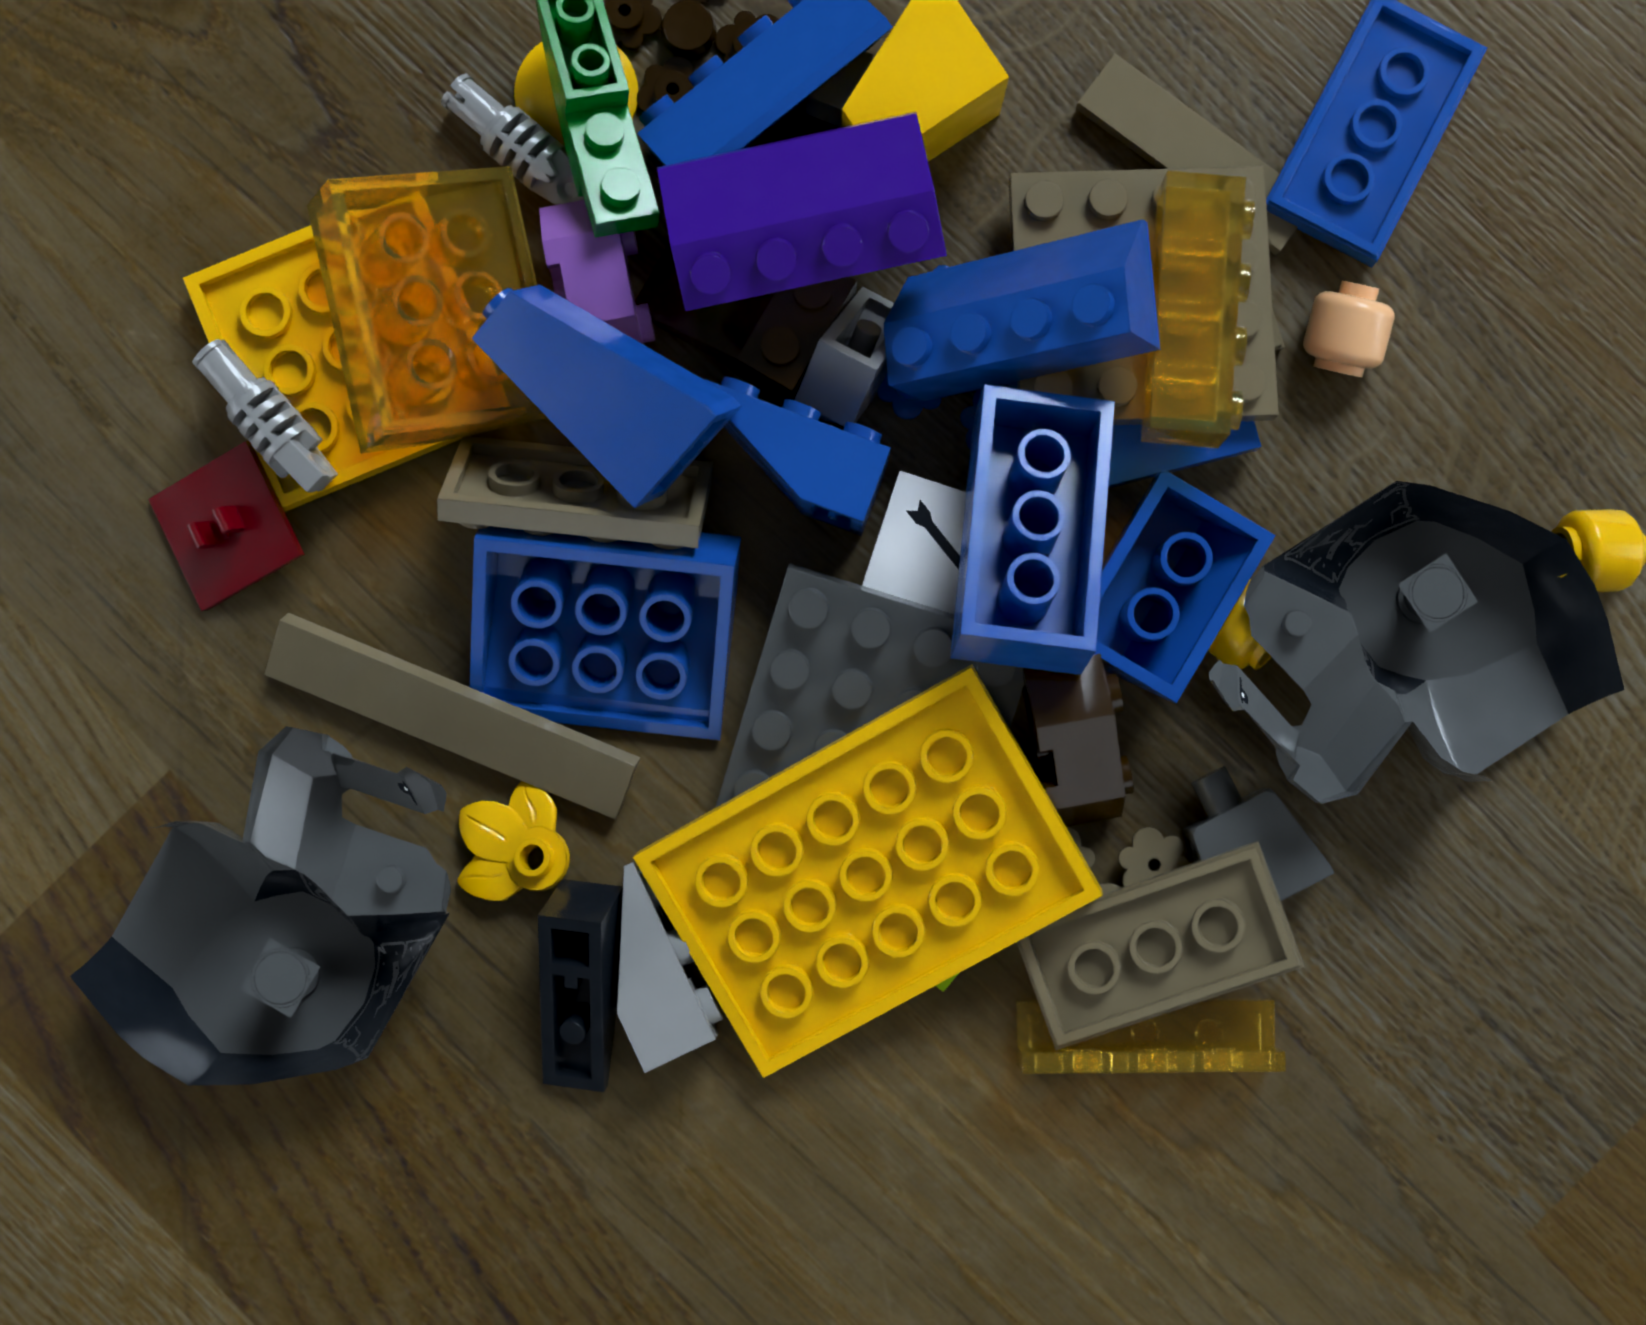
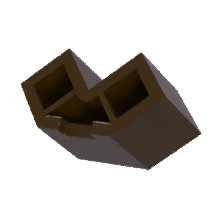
[1022,653,1134,827]

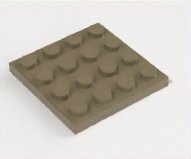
[1008,166,1279,425]

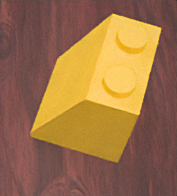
[842,0,1009,162]

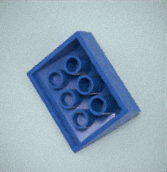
[469,526,741,740]

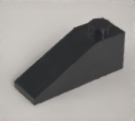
[538,879,623,1092]

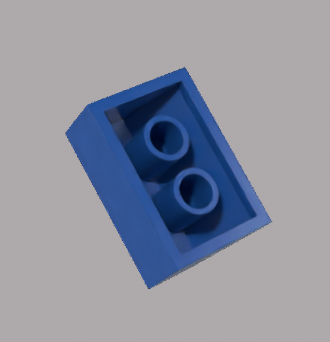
[1094,469,1276,704]

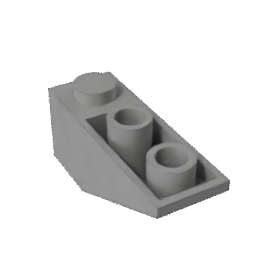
[617,861,723,1073]

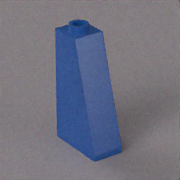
[472,285,741,508]

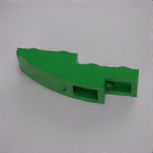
[535,0,660,238]

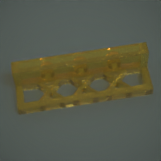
[1016,999,1286,1074]

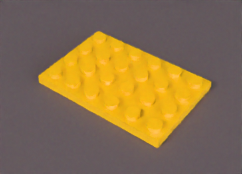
[633,664,1103,1078]

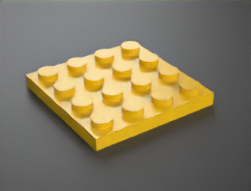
[183,181,516,512]

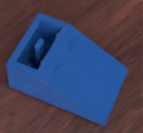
[705,377,891,536]

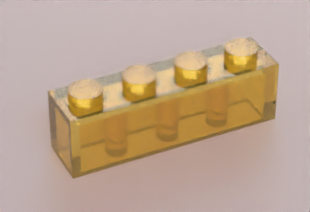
[1141,170,1255,448]

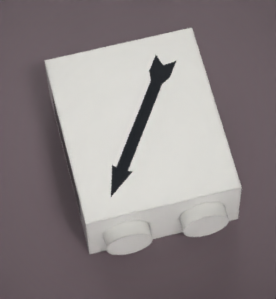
[862,471,966,614]

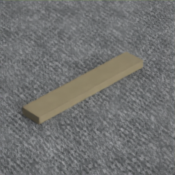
[264,613,641,820]

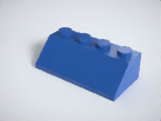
[637,0,893,167]
[883,219,1161,401]

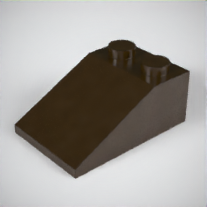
[635,243,857,400]

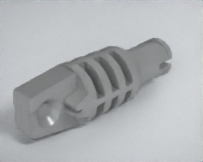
[441,73,584,205]
[192,339,338,492]

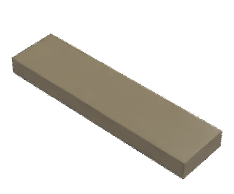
[1075,53,1298,256]

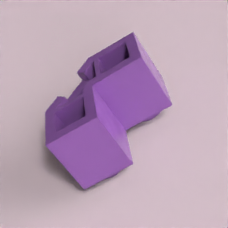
[539,200,655,345]

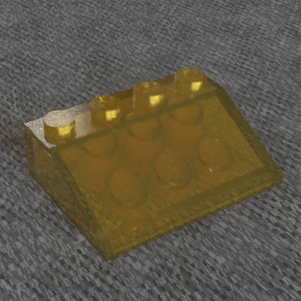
[307,166,547,454]

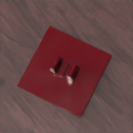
[148,441,305,611]

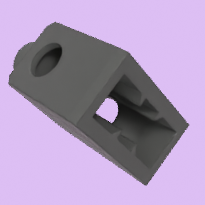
[1182,766,1334,901]

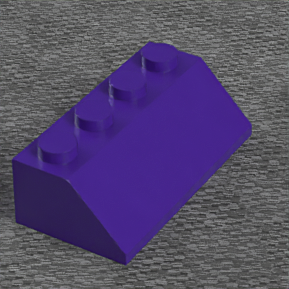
[657,112,947,311]

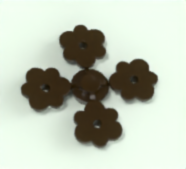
[603,0,779,112]

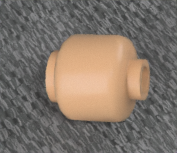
[1303,280,1395,378]

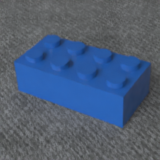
[950,384,1115,675]

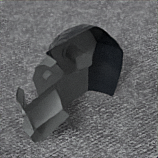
[1209,481,1624,804]
[70,726,451,1086]

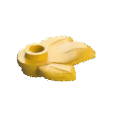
[457,781,570,901]

